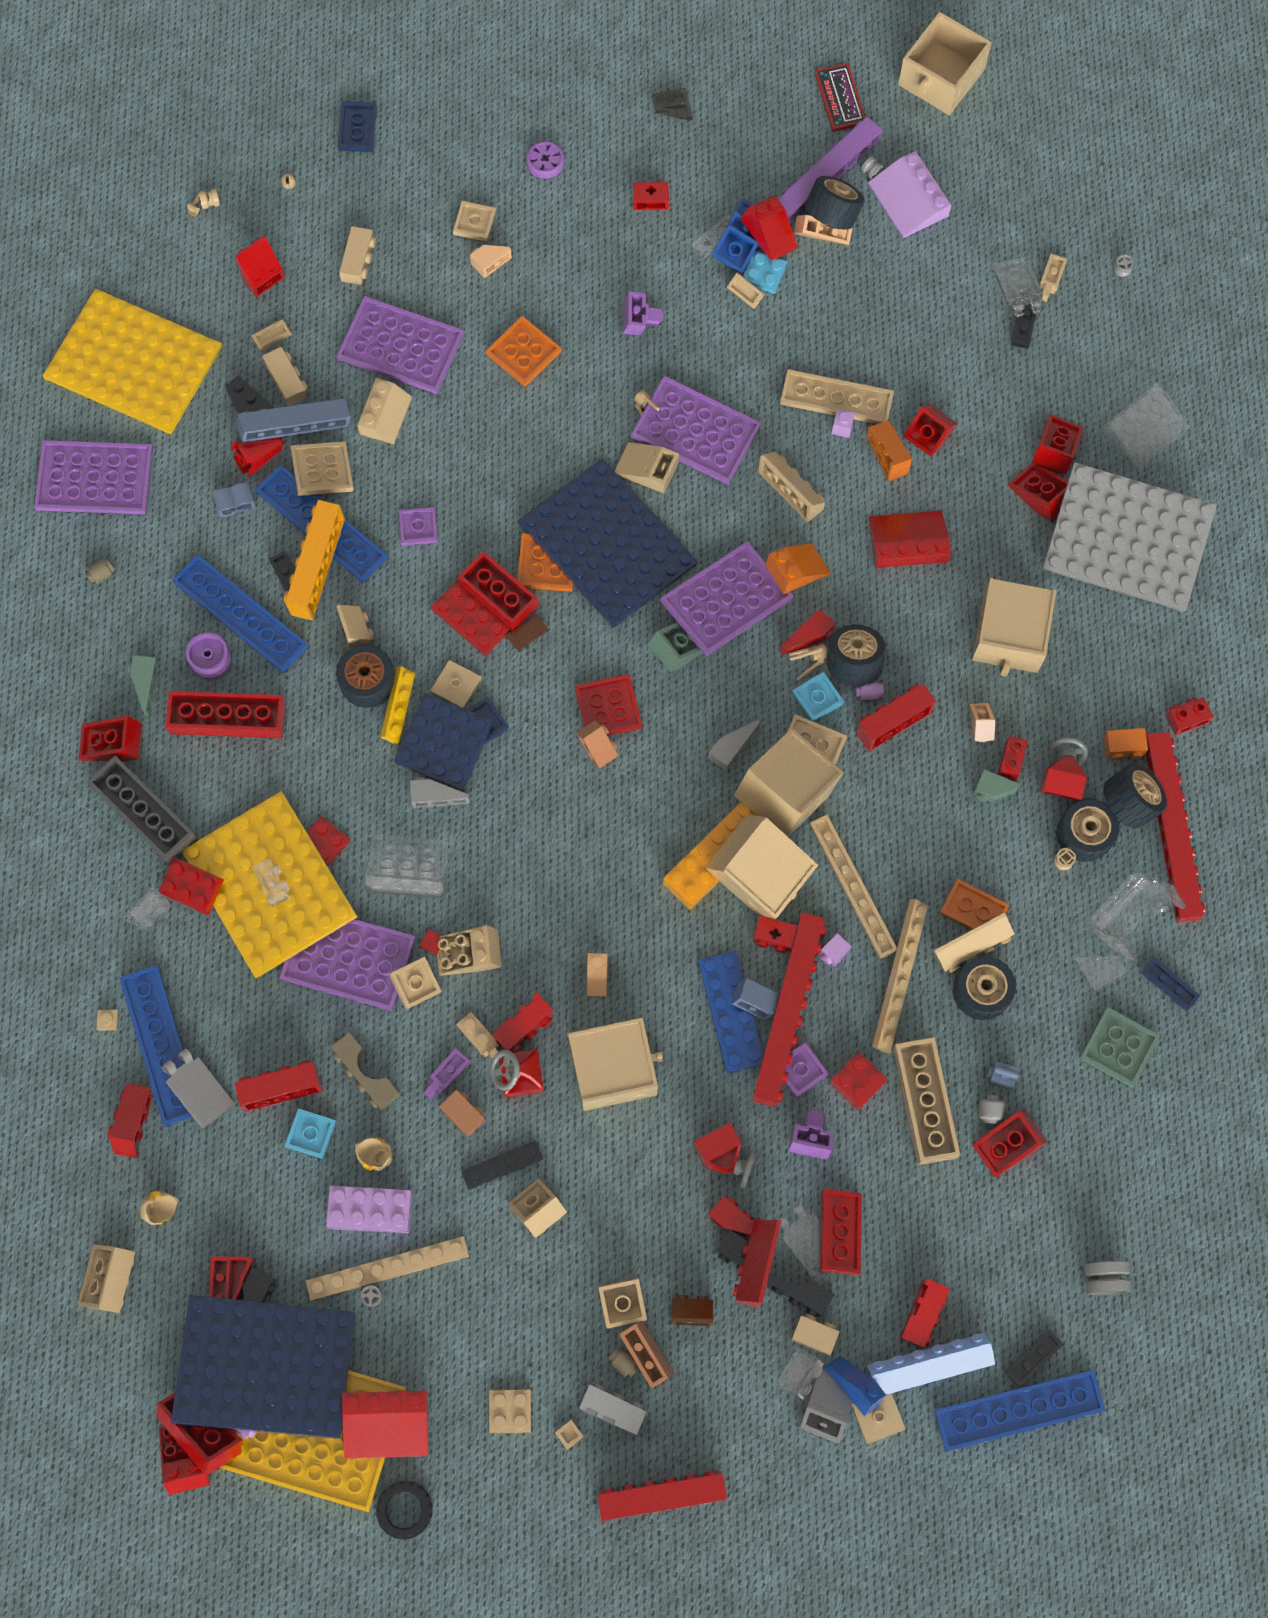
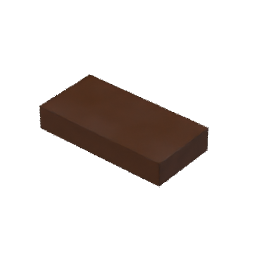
[507,615,548,652]

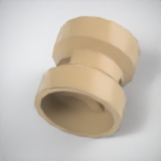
[199,188,220,209]
[1054,848,1076,871]

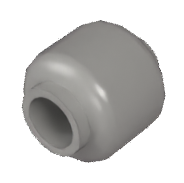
[978,1095,1005,1124]

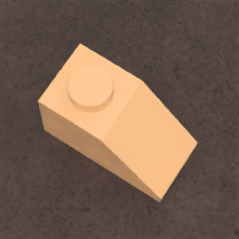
[470,245,512,278]
[970,703,995,742]
[587,953,608,997]

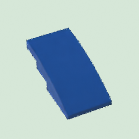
[711,198,758,274]

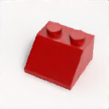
[903,403,958,457]

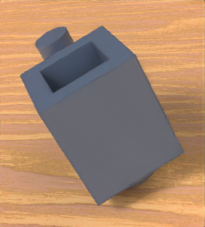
[986,1061,1020,1090]

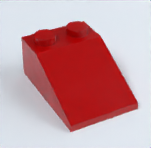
[741,195,798,261]
[1032,414,1084,475]
[1008,462,1068,521]
[78,716,142,762]
[972,1109,1048,1178]

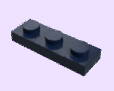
[1141,957,1200,1012]

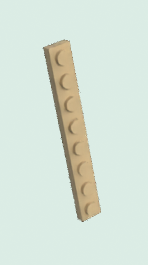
[810,815,897,960]
[872,899,928,1053]
[306,1236,469,1301]

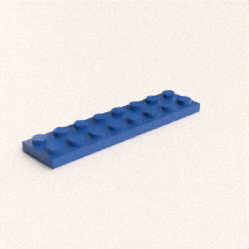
[255,465,388,583]
[172,554,308,673]
[119,965,192,1126]
[934,1370,1106,1452]

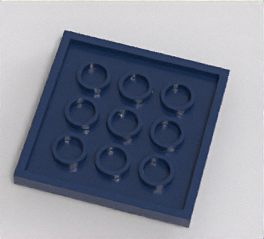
[394,693,494,791]

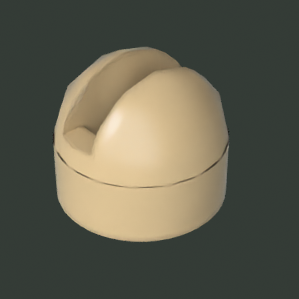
[281,174,296,189]

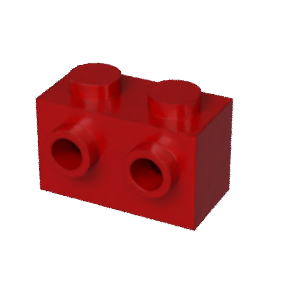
[1166,697,1214,735]

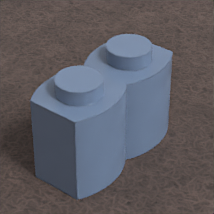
[213,482,256,517]

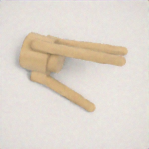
[634,390,659,416]
[788,643,828,681]

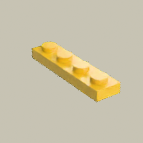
[380,666,415,744]

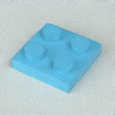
[743,250,788,294]
[792,672,844,722]
[284,1108,337,1159]

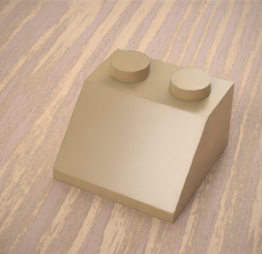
[336,605,375,649]
[508,1179,567,1238]
[598,1277,647,1328]

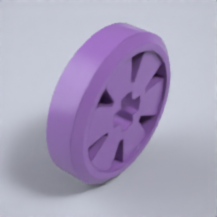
[526,141,565,179]

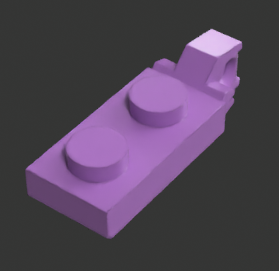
[424,1048,471,1099]

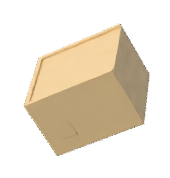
[898,12,992,116]
[972,578,1057,677]
[734,729,844,837]
[705,815,818,919]
[568,1018,662,1111]

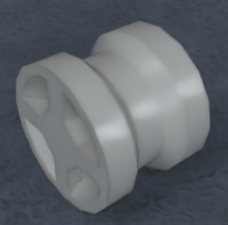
[861,157,883,180]
[1114,254,1134,277]
[360,1285,382,1307]

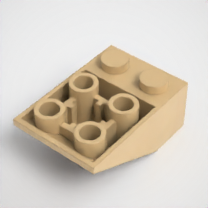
[615,442,679,494]
[437,925,502,976]

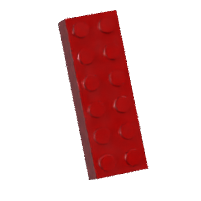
[165,691,286,738]
[598,1470,727,1521]

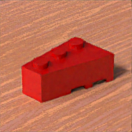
[107,1083,152,1158]

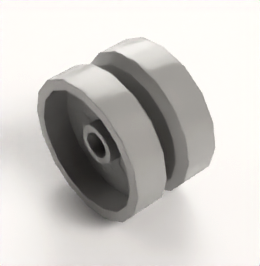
[1084,1261,1132,1295]

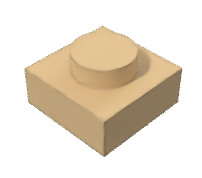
[97,1010,119,1031]
[555,1420,584,1450]

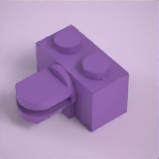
[623,291,664,336]
[788,1111,834,1160]

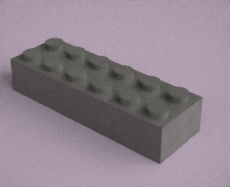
[87,756,198,866]

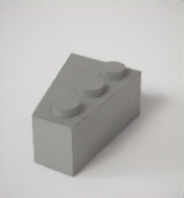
[579,1384,647,1435]

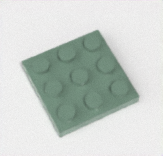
[1079,1007,1160,1088]

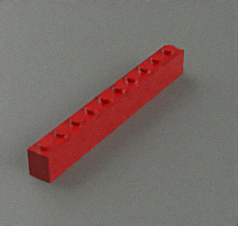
[1146,732,1205,922]
[753,912,827,1108]

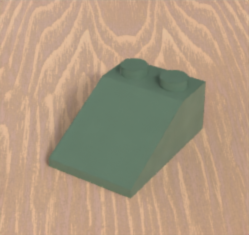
[648,622,703,673]

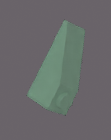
[128,655,159,717]

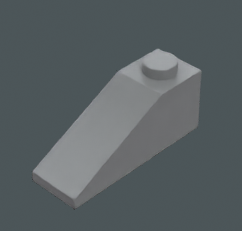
[707,720,760,771]
[410,777,470,808]

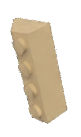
[758,452,825,523]
[933,913,1014,973]

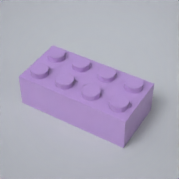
[326,1186,413,1234]

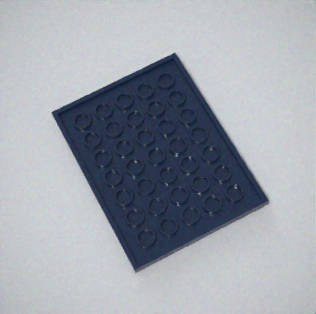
[518,458,698,628]
[171,1295,355,1439]

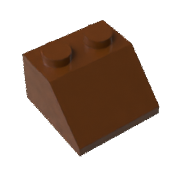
[671,1295,713,1326]

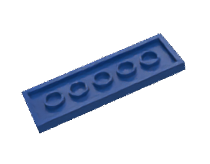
[698,951,764,1074]

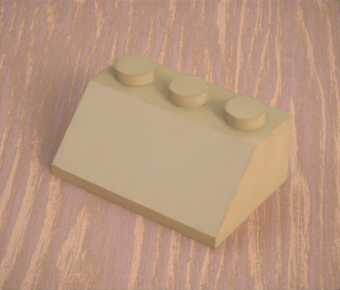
[358,378,412,444]
[77,1244,135,1313]

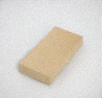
[727,273,765,309]
[251,319,292,352]

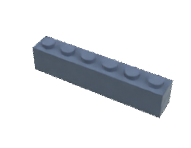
[236,398,351,442]

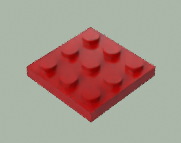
[574,674,642,736]

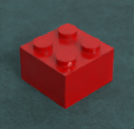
[829,1052,888,1111]

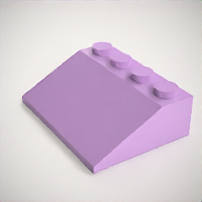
[868,151,951,238]

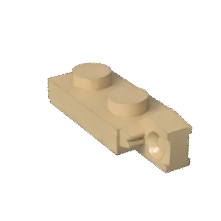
[1039,254,1067,302]
[456,1012,499,1059]

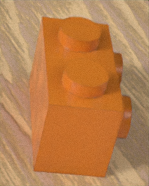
[1103,728,1148,760]

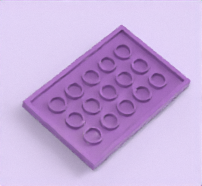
[337,296,465,394]
[631,376,761,485]
[34,440,154,515]
[660,541,794,657]
[279,919,416,1011]

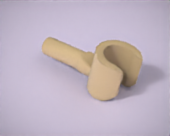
[187,193,200,217]

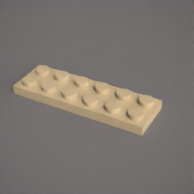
[780,369,894,424]

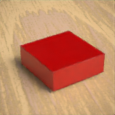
[419,929,446,956]

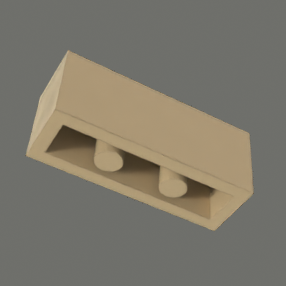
[339,226,376,285]
[262,347,308,406]

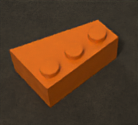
[866,420,912,481]

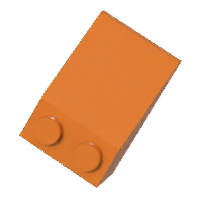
[765,543,831,594]

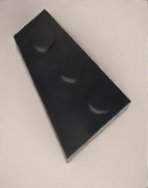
[225,375,274,414]

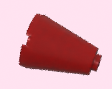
[231,437,284,477]

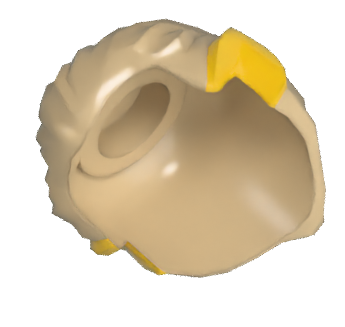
[355,1137,393,1171]
[140,1191,179,1225]

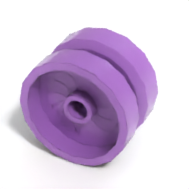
[186,632,232,681]

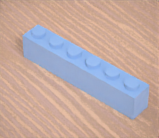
[867,1333,995,1394]

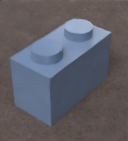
[731,978,780,1020]

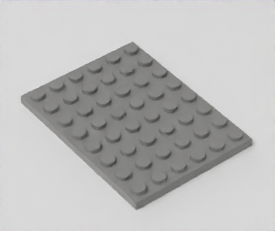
[1042,462,1217,612]

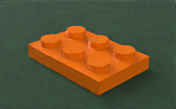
[940,878,1010,930]

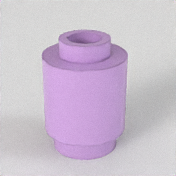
[856,681,884,701]

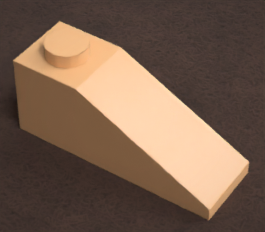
[793,215,853,245]

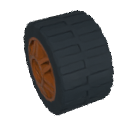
[336,645,395,708]

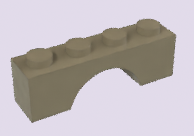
[331,1032,400,1111]

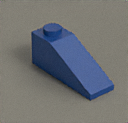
[824,1356,886,1416]

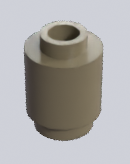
[85,558,115,584]
[608,1347,639,1378]

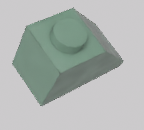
[973,769,1020,802]

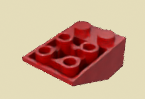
[235,236,285,298]
[159,1426,210,1495]

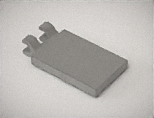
[162,1049,235,1129]

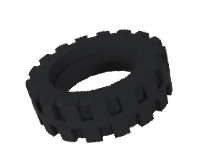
[376,1481,433,1540]

